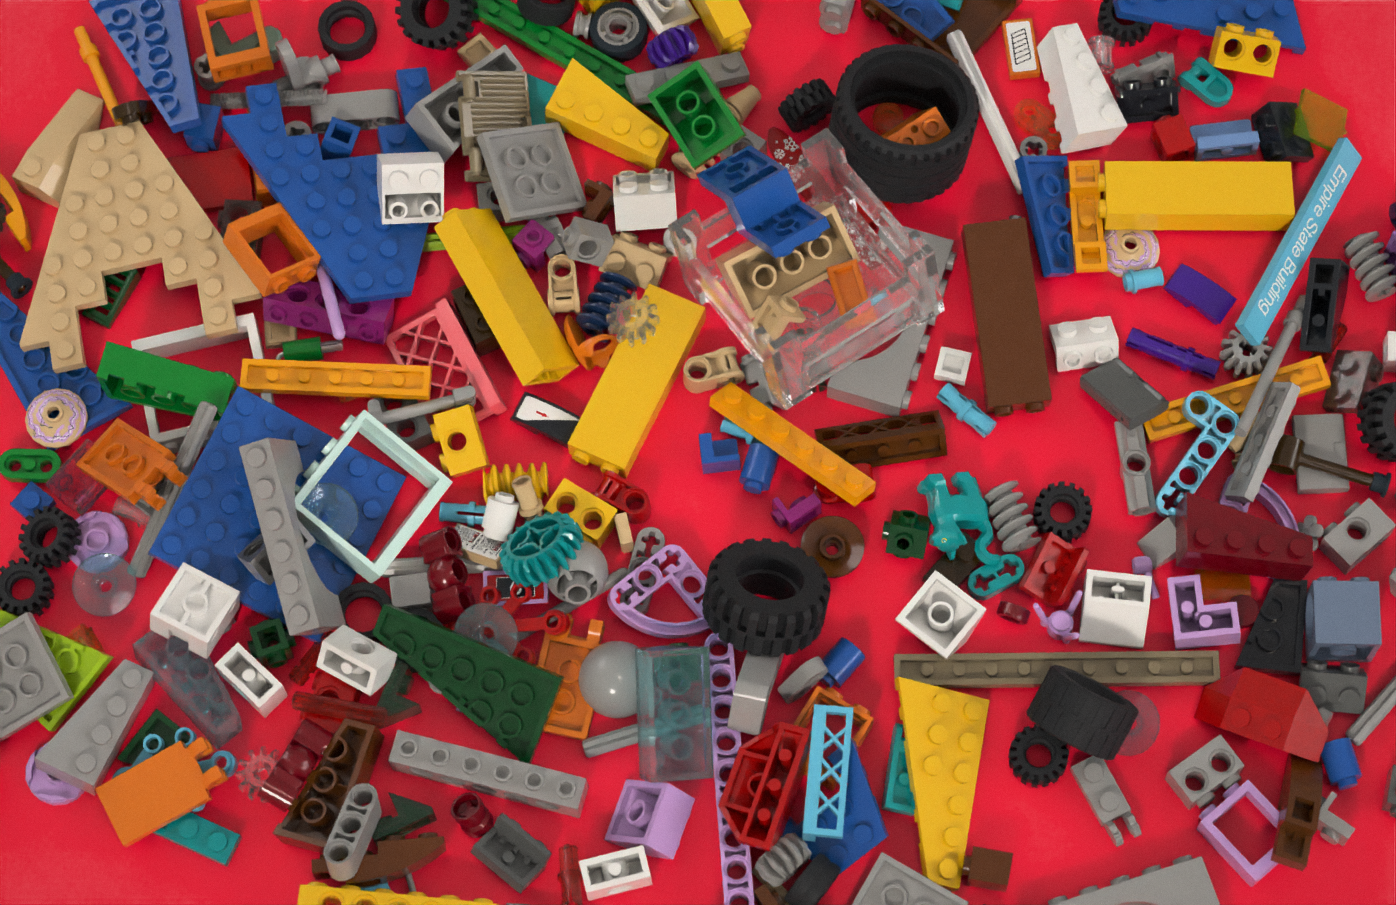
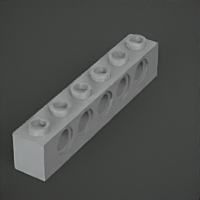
[388,730,589,818]

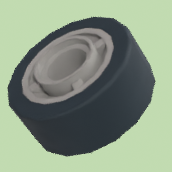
[590,1,648,62]

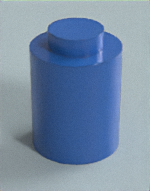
[739,443,779,494]
[820,637,865,688]
[1321,738,1363,790]

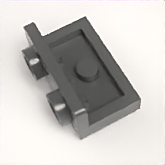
[1299,659,1368,714]
[470,813,551,894]

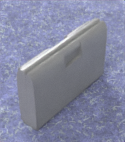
[1291,414,1350,494]

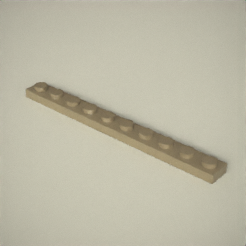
[894,650,1220,689]

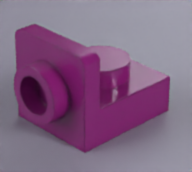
[770,493,822,534]

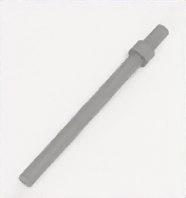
[1234,295,1306,437]

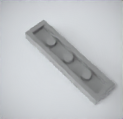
[625,51,750,106]
[1224,382,1301,502]

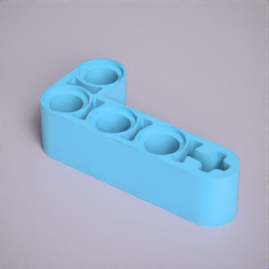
[1155,391,1240,518]

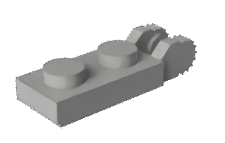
[1070,756,1142,847]

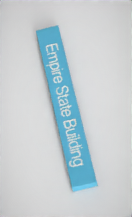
[1235,137,1362,346]

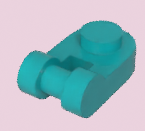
[1177,57,1233,108]

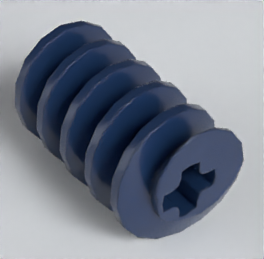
[576,272,638,343]

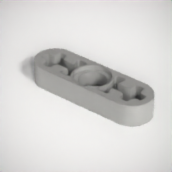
[620,527,665,615]

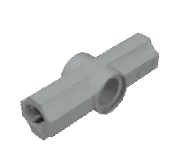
[1114,421,1156,517]

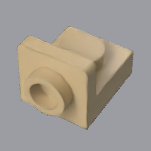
[751,295,806,346]

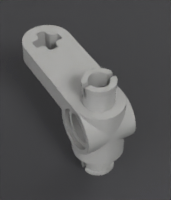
[272,38,341,91]

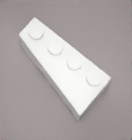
[1037,23,1128,154]

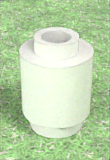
[481,491,519,541]

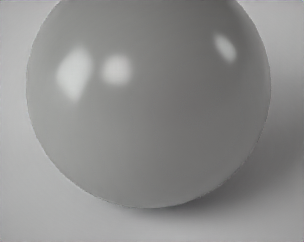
[579,641,656,718]

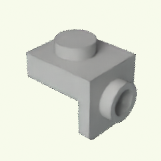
[1317,791,1355,846]

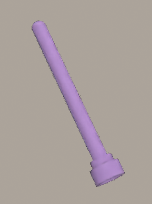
[316,262,346,340]

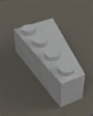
[405,44,524,164]
[34,659,155,796]

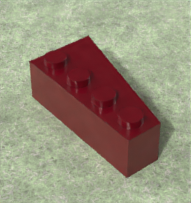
[1175,492,1313,581]

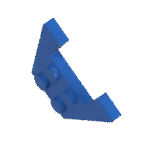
[780,738,889,875]

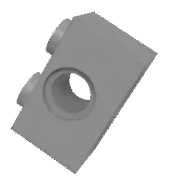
[1318,498,1396,575]

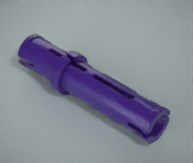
[1125,327,1221,380]

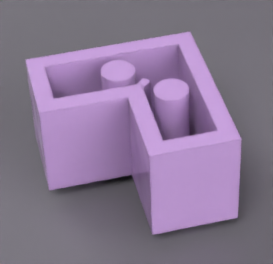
[1167,574,1241,650]

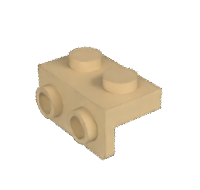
[598,231,673,289]

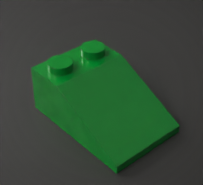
[647,60,746,170]

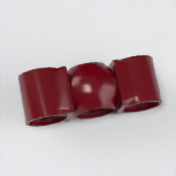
[419,526,476,624]
[257,717,334,813]

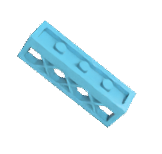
[802,704,853,842]

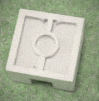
[150,562,240,659]

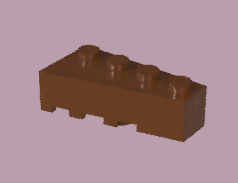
[273,718,384,854]

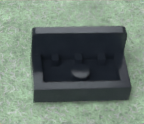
[1114,76,1181,124]
[1251,102,1314,163]

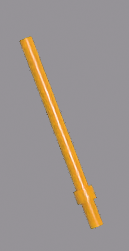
[74,26,123,126]

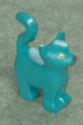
[917,471,1001,565]

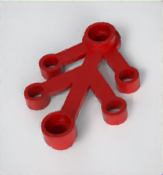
[447,583,570,664]

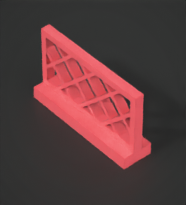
[386,298,508,443]

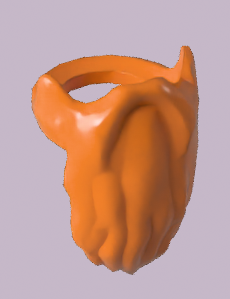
[564,314,619,370]

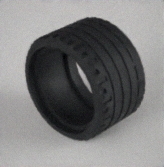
[827,44,979,204]

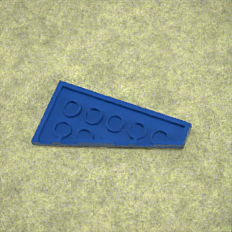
[89,0,203,133]
[1113,0,1306,55]
[0,292,133,451]

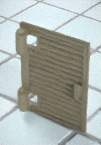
[456,70,532,182]

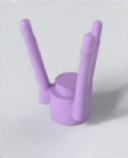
[1033,590,1083,644]

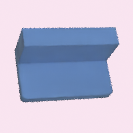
[1189,119,1260,161]

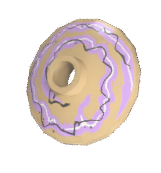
[1104,230,1160,278]
[25,388,88,448]

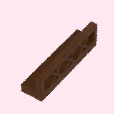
[814,410,947,467]

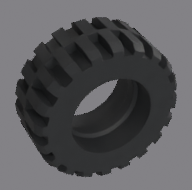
[702,538,831,657]

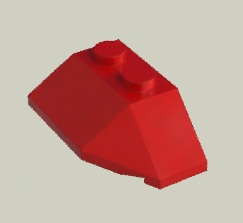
[1194,667,1329,763]
[718,721,811,851]

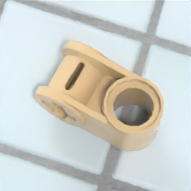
[547,254,581,316]
[683,346,745,394]

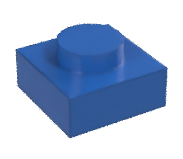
[10,481,57,519]

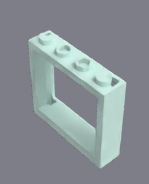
[295,409,453,583]

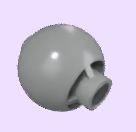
[547,540,609,605]

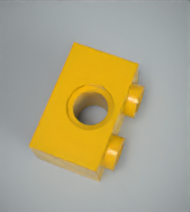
[430,404,491,478]

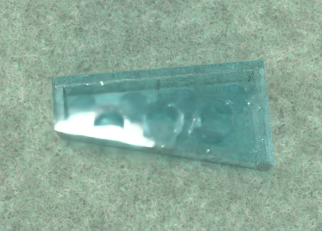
[132,630,243,750]

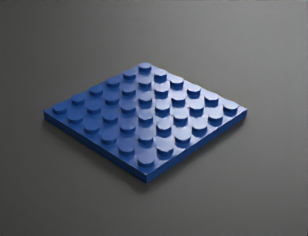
[148,386,406,645]

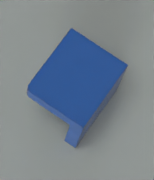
[699,433,740,474]

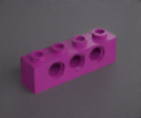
[263,281,394,345]

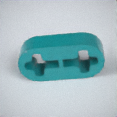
[967,554,1024,601]

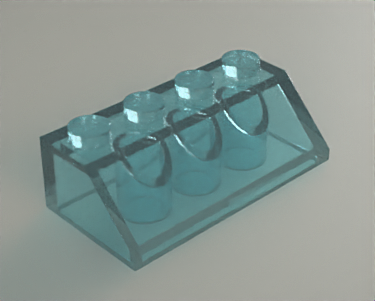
[635,646,714,783]

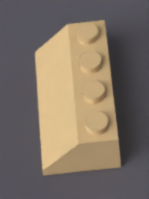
[715,201,861,319]

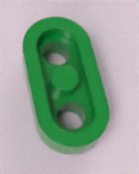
[0,448,63,483]

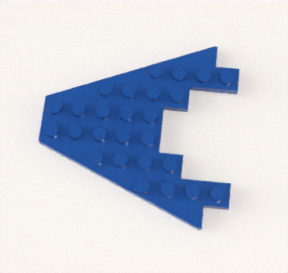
[222,67,432,304]

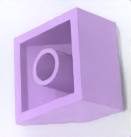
[604,779,695,859]

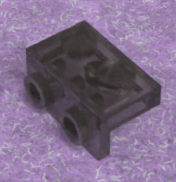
[1322,350,1384,419]

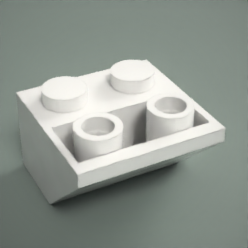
[377,152,444,225]
[613,168,678,232]
[1078,569,1152,649]

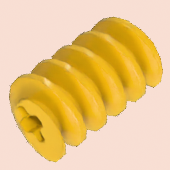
[483,462,549,504]

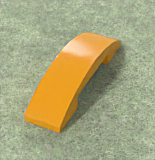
[1068,160,1108,273]
[0,173,32,252]

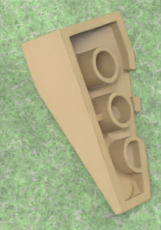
[12,88,105,208]

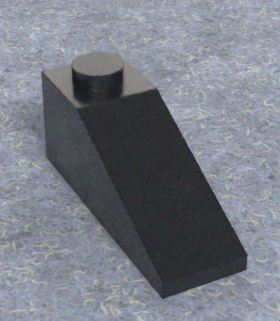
[1299,258,1350,353]

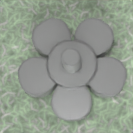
[1297,515,1324,551]

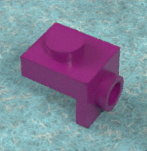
[512,219,555,273]

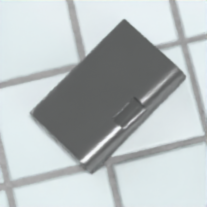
[1080,358,1169,430]

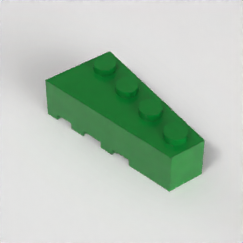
[96,341,238,422]

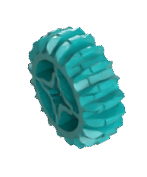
[499,511,584,587]

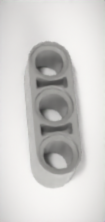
[310,89,400,134]
[323,783,382,881]

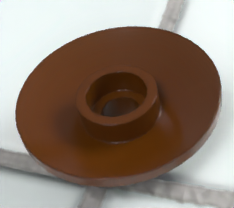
[800,516,865,578]

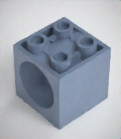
[1304,576,1382,662]

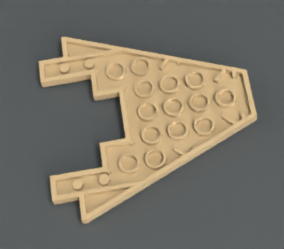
[20,121,262,374]

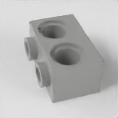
[1165,734,1245,810]

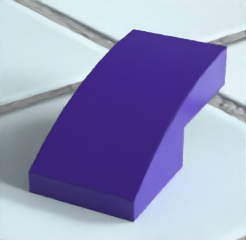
[1163,264,1237,325]

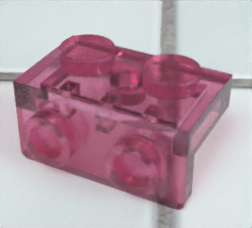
[46,439,108,516]

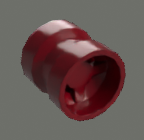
[450,792,494,838]

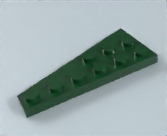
[372,603,564,764]

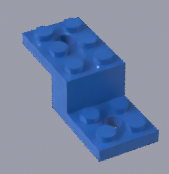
[697,145,830,258]

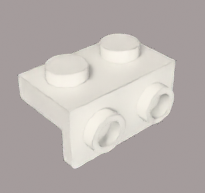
[1049,316,1119,372]

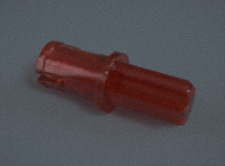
[557,844,583,905]

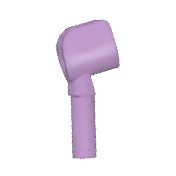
[1132,556,1160,600]

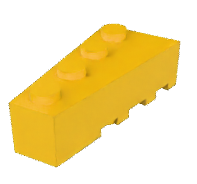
[545,58,669,171]

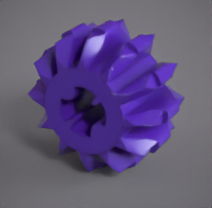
[646,25,699,69]

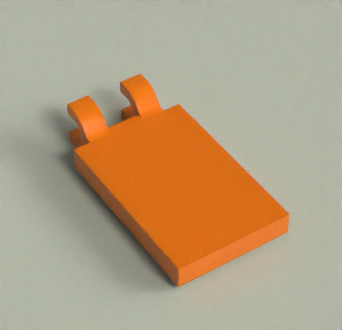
[75,418,188,511]
[537,614,605,741]
[95,736,229,847]

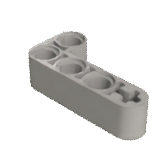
[727,651,785,736]

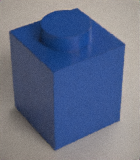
[183,103,225,153]
[320,116,361,160]

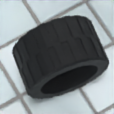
[1026,665,1139,760]

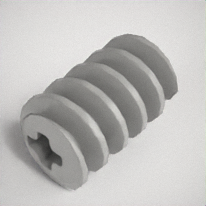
[1343,231,1396,302]
[983,480,1042,553]

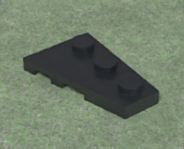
[1234,578,1307,676]

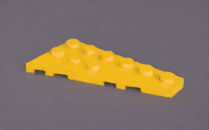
[894,677,989,891]

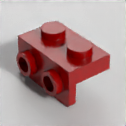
[1018,532,1089,607]

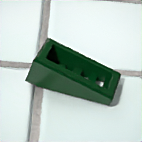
[82,269,142,329]

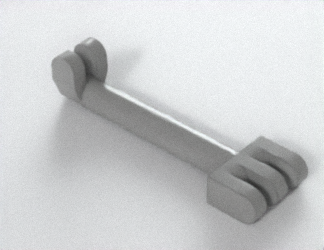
[367,386,476,425]

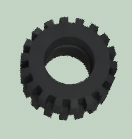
[395,0,478,50]
[1357,382,1396,462]

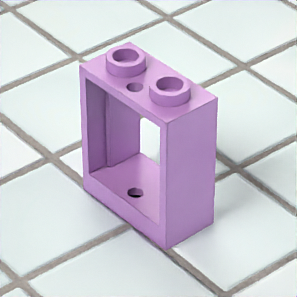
[1196,780,1280,888]

